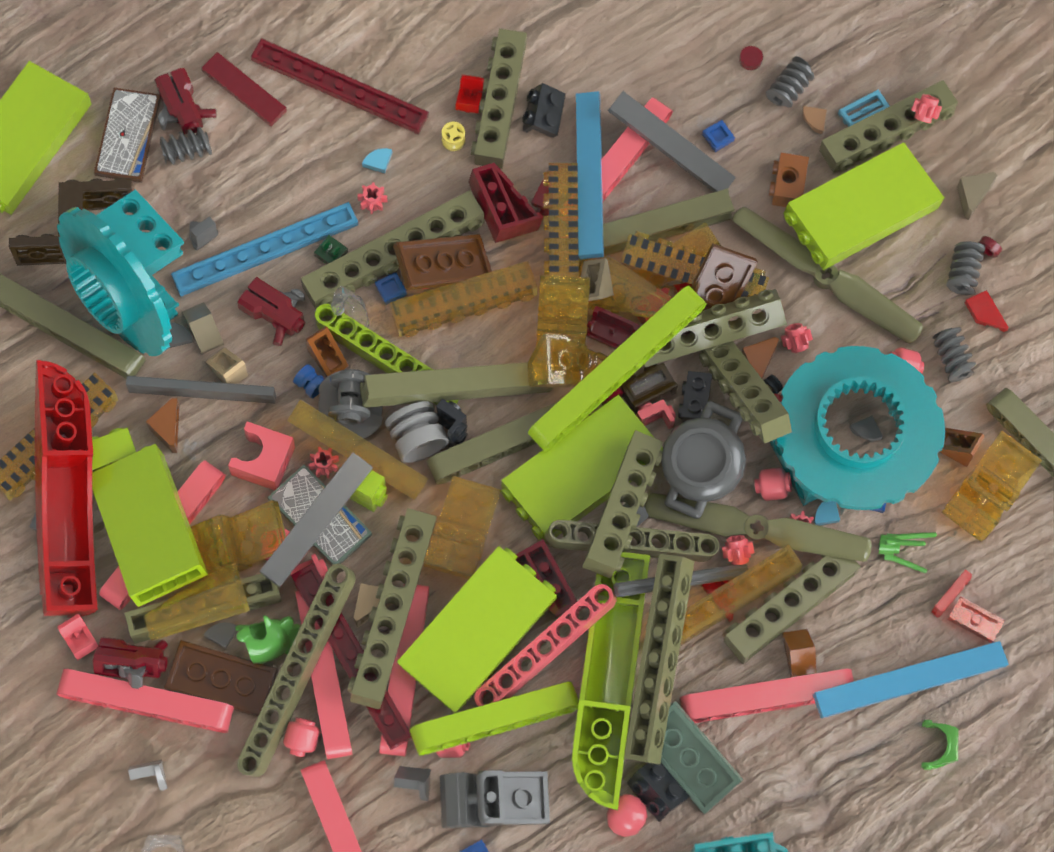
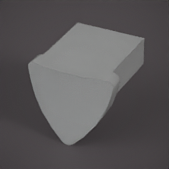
[128,760,168,791]

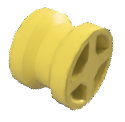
[442,122,465,151]

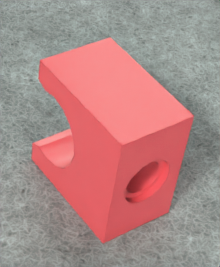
[228,421,295,491]

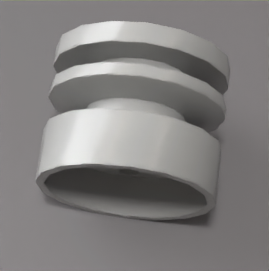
[385,401,449,463]

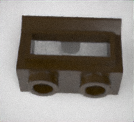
[620,362,678,415]

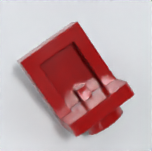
[455,75,484,113]

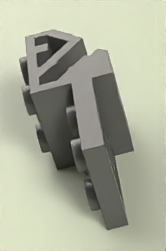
[440,770,550,828]

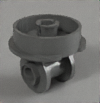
[317,369,383,441]

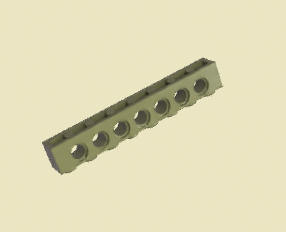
[301,190,484,310]
[347,508,437,710]
[624,554,695,765]

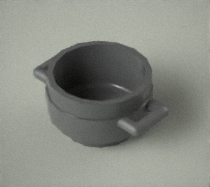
[661,401,747,519]

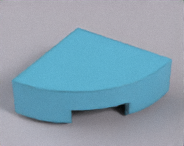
[362,148,392,173]
[814,501,840,526]

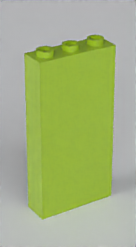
[0,61,92,215]
[783,142,944,270]
[500,394,663,544]
[92,443,208,607]
[397,546,557,714]

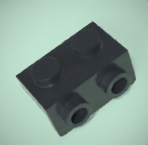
[522,83,566,138]
[678,371,712,423]
[436,399,468,448]
[627,762,690,822]

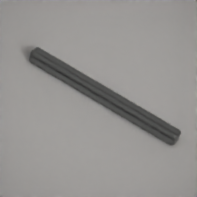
[613,564,749,597]

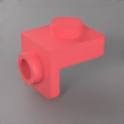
[637,399,676,429]
[57,614,98,661]

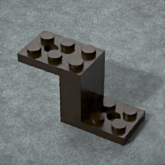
[9,178,135,266]

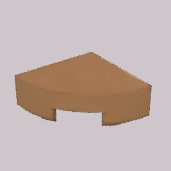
[802,106,827,134]

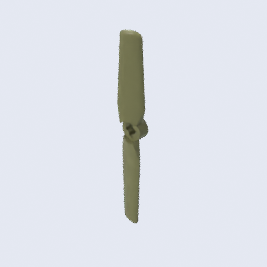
[732,207,923,344]
[645,493,872,562]

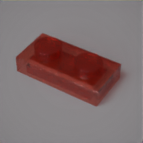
[947,596,1005,643]

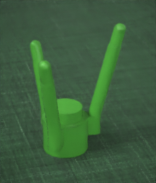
[878,532,937,573]

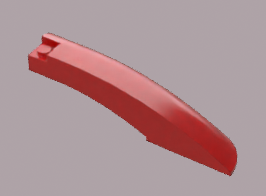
[35,360,98,618]

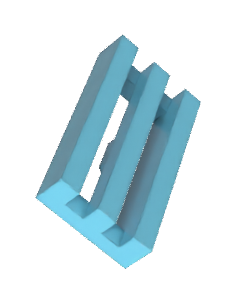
[838,89,890,127]

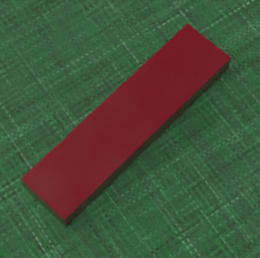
[201,52,287,127]

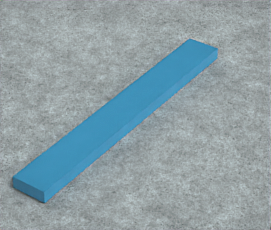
[576,91,604,260]
[171,202,359,297]
[813,641,1009,719]

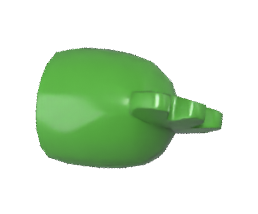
[235,615,301,664]

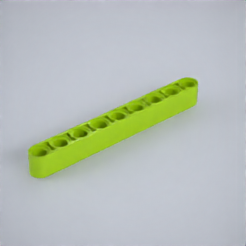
[528,286,707,452]

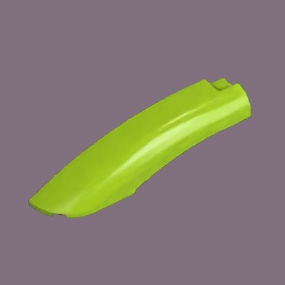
[572,550,650,810]

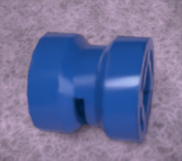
[293,364,326,399]

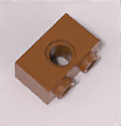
[769,152,809,207]

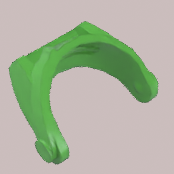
[921,720,959,770]

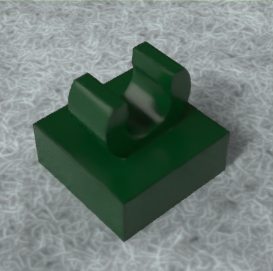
[314,235,348,265]

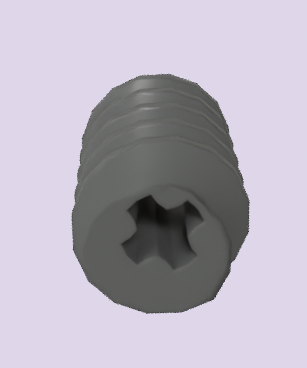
[766,56,815,108]
[160,127,212,165]
[946,241,985,295]
[932,327,976,382]

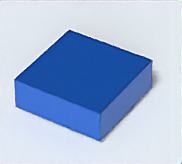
[702,120,735,152]
[375,272,407,305]

